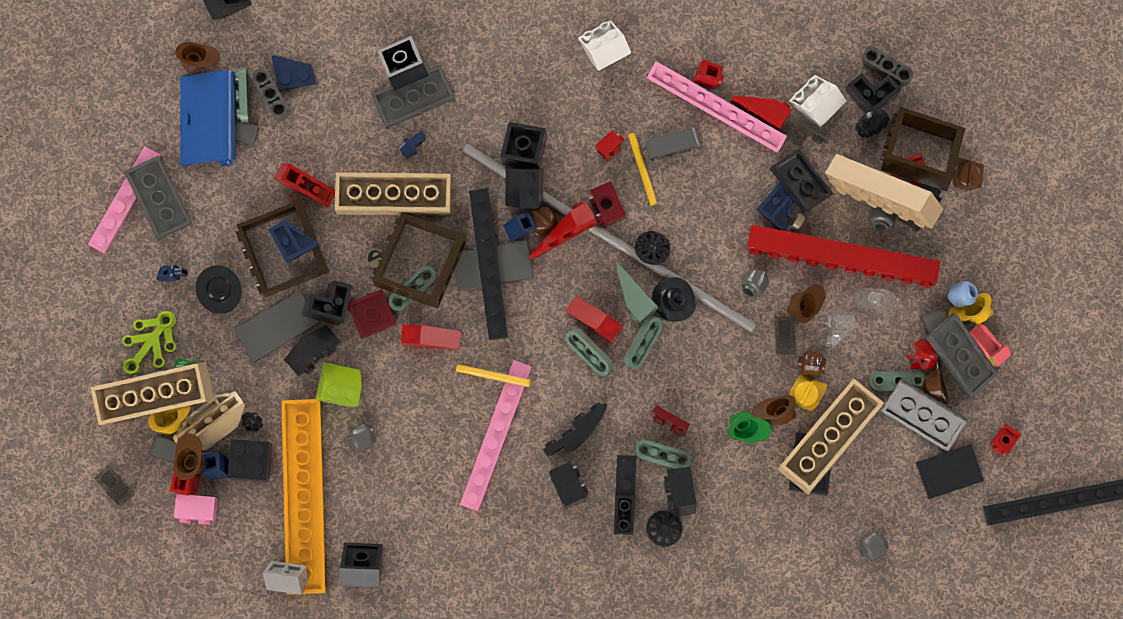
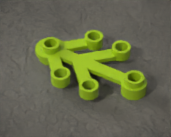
[122,311,177,375]

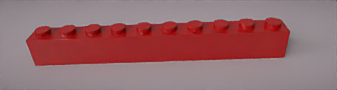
[746,225,941,288]

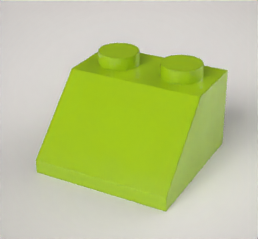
[315,362,362,408]

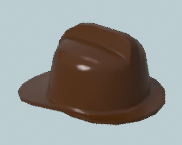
[175,42,221,72]
[952,157,984,191]
[530,205,563,240]
[786,284,826,323]
[923,359,950,404]
[752,395,797,425]
[173,433,205,480]

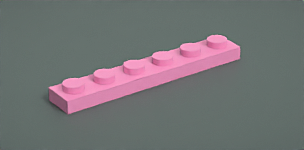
[88,146,162,254]

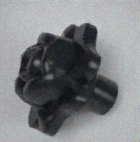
[241,412,263,431]

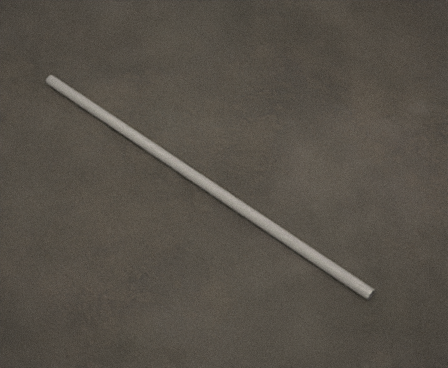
[463,144,756,333]

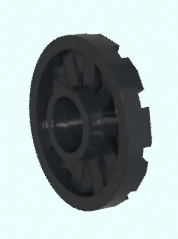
[855,109,890,138]
[635,231,670,265]
[646,510,683,547]

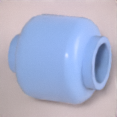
[948,281,978,308]

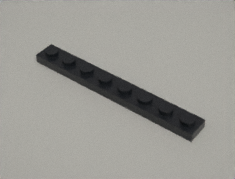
[469,188,508,341]
[982,479,1123,526]

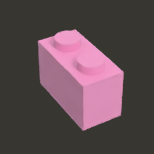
[174,494,218,525]

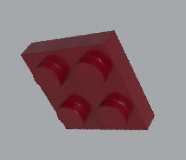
[348,289,397,340]
[651,405,690,436]

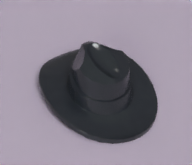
[195,265,242,314]
[652,277,696,322]

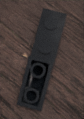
[543,402,607,458]
[614,455,637,535]

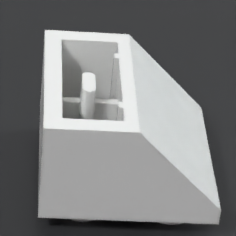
[578,20,631,71]
[789,75,846,127]

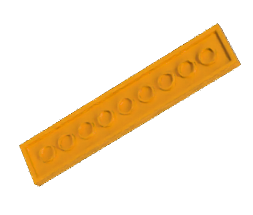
[281,399,326,595]

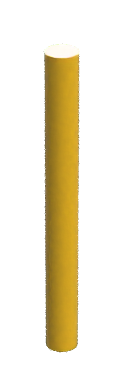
[628,133,658,206]
[456,364,531,387]

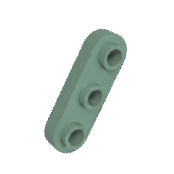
[235,67,250,123]
[389,266,437,312]
[624,316,663,369]
[565,328,613,376]
[869,371,926,391]
[635,440,692,469]

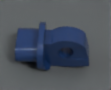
[398,130,426,159]
[157,265,188,282]

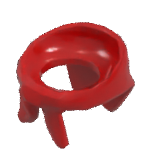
[906,339,938,371]

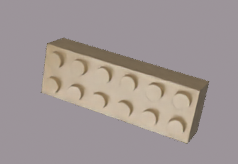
[825,154,943,229]
[335,173,452,216]
[90,362,214,425]
[778,379,884,495]

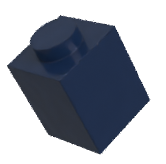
[503,212,537,242]
[202,451,229,480]

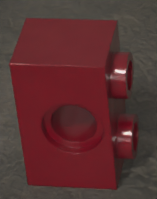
[588,181,626,227]

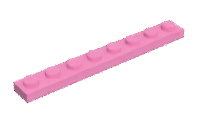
[647,61,787,153]
[460,360,532,511]

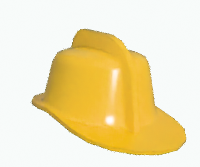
[948,293,993,324]
[789,375,827,411]
[148,405,191,434]

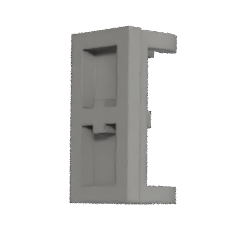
[263,561,308,595]

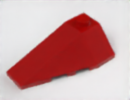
[529,201,599,260]

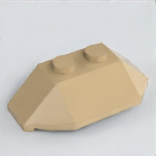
[173,391,245,450]

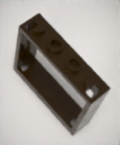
[880,107,966,192]
[235,200,329,297]
[371,213,467,309]

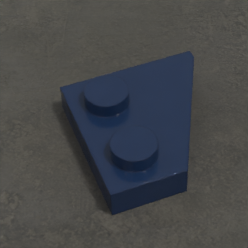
[272,55,316,92]
[756,182,794,231]
[268,220,319,263]

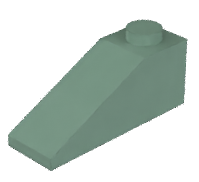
[616,264,660,324]

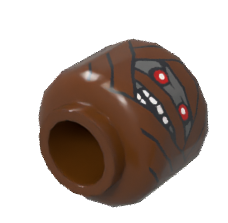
[798,351,826,377]

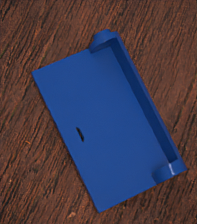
[180,70,236,166]

